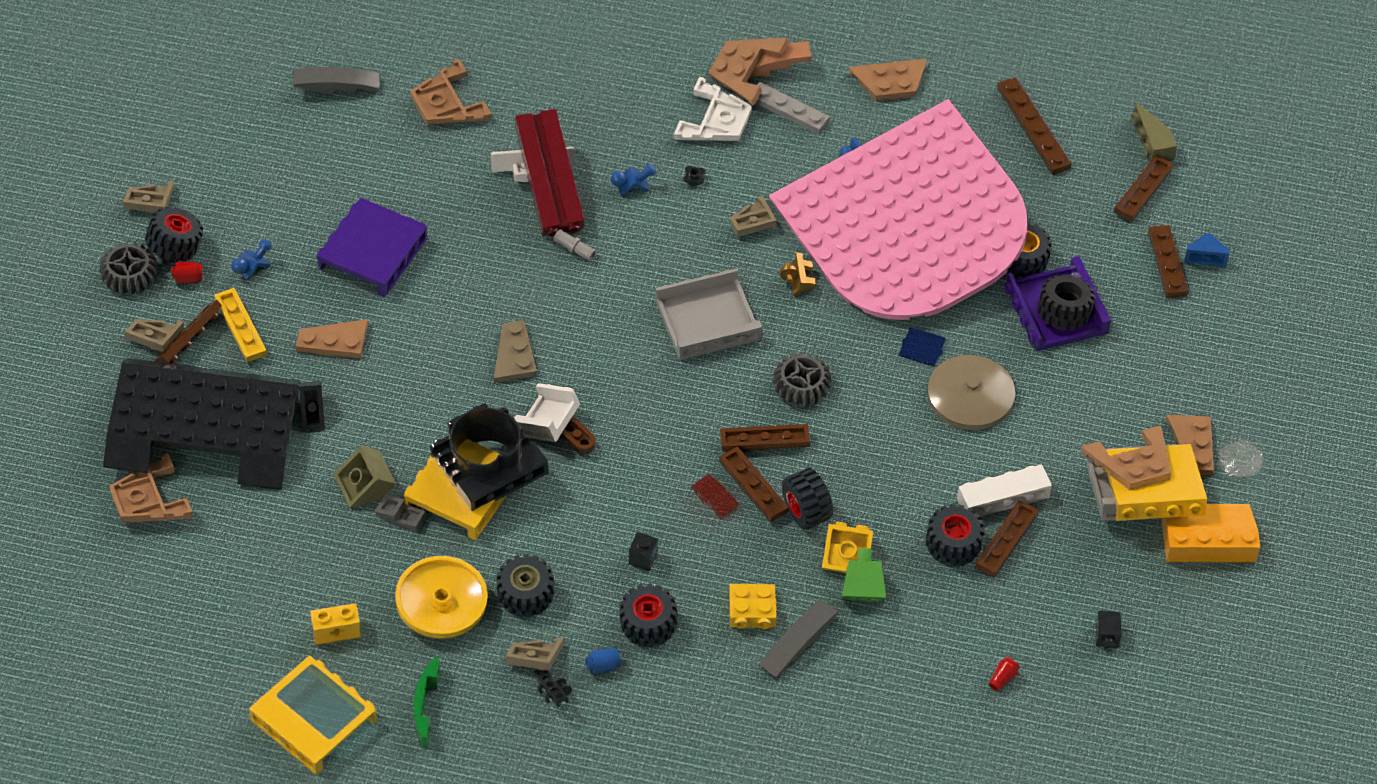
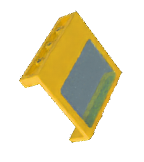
[249,655,377,776]

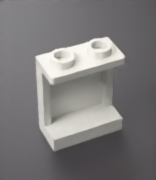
[514,383,580,442]

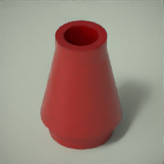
[988,657,1020,692]

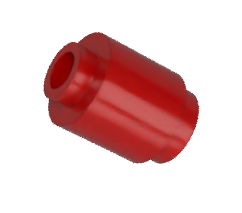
[172,262,202,284]

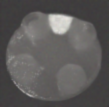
[1219,438,1264,479]

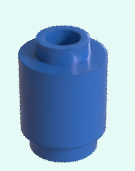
[586,647,621,674]

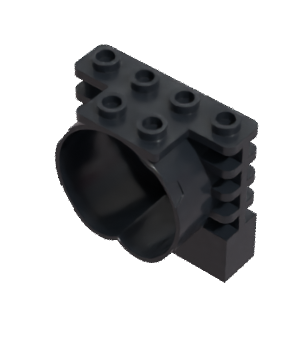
[430,403,549,511]

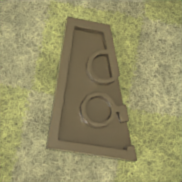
[494,320,537,383]

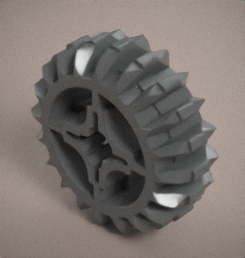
[99,241,158,295]
[773,352,832,407]

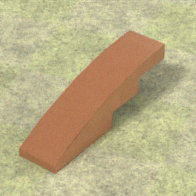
[750,41,811,77]

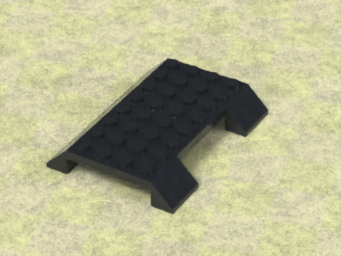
[103,358,301,490]

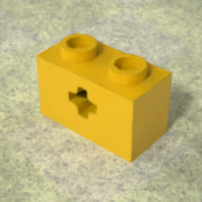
[310,603,361,645]

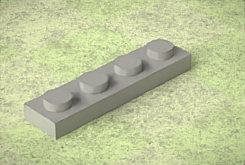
[755,82,830,135]

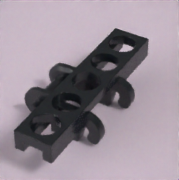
[533,669,572,707]

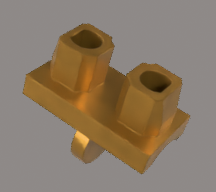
[779,252,815,296]

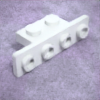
[491,147,575,182]

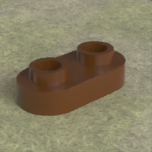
[560,418,595,454]

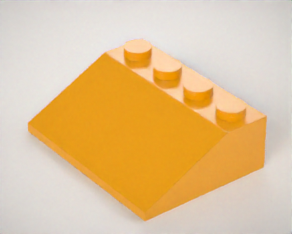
[1161,504,1260,562]

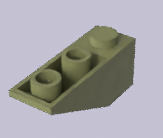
[1131,103,1177,162]

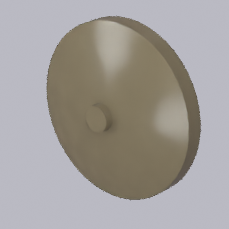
[927,355,1015,430]

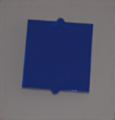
[899,327,946,367]

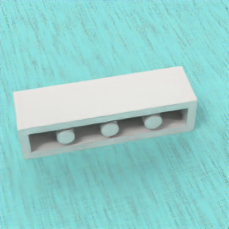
[957,464,1052,517]

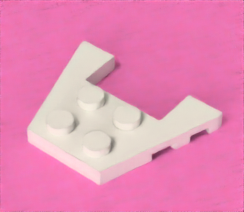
[674,77,752,141]

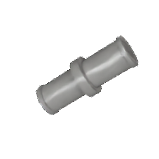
[554,229,596,262]

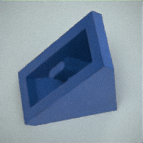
[1184,232,1230,267]

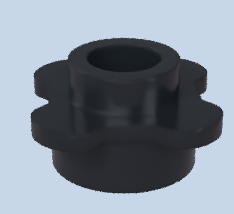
[683,166,705,186]

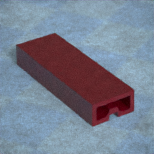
[514,108,584,237]

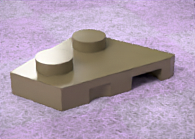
[123,181,174,212]
[730,195,777,237]
[125,319,184,352]
[505,638,564,671]

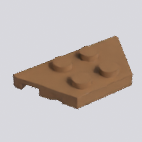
[849,59,927,101]

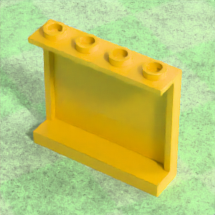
[404,439,506,541]
[1102,444,1207,521]

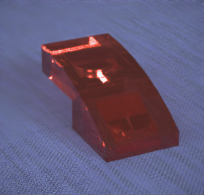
[691,474,740,519]

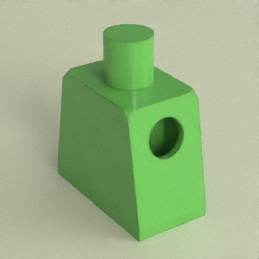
[841,548,886,601]

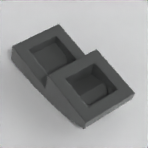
[375,495,428,532]

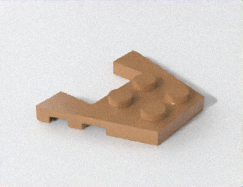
[708,38,789,105]
[410,59,492,125]
[1081,426,1171,490]
[109,453,193,523]

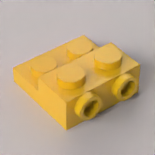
[822,522,873,573]
[729,584,776,629]

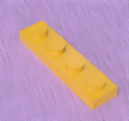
[214,288,267,362]

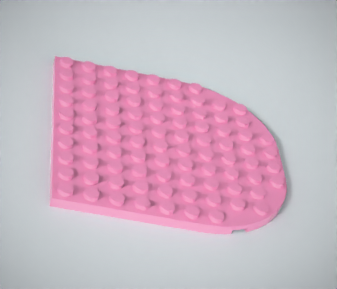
[769,99,1027,320]

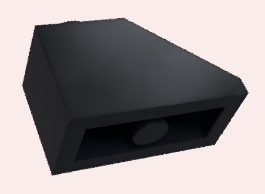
[299,381,325,430]

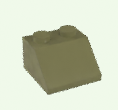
[334,445,396,508]

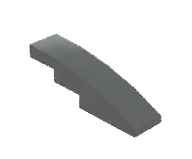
[293,67,379,95]
[759,599,838,679]

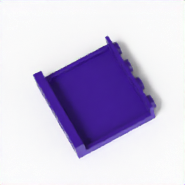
[316,197,428,297]
[1004,256,1111,351]

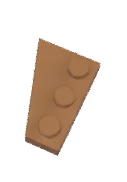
[296,319,368,359]
[1165,415,1214,475]

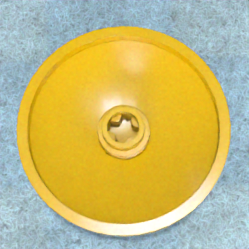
[395,556,488,639]

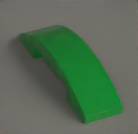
[414,657,441,749]

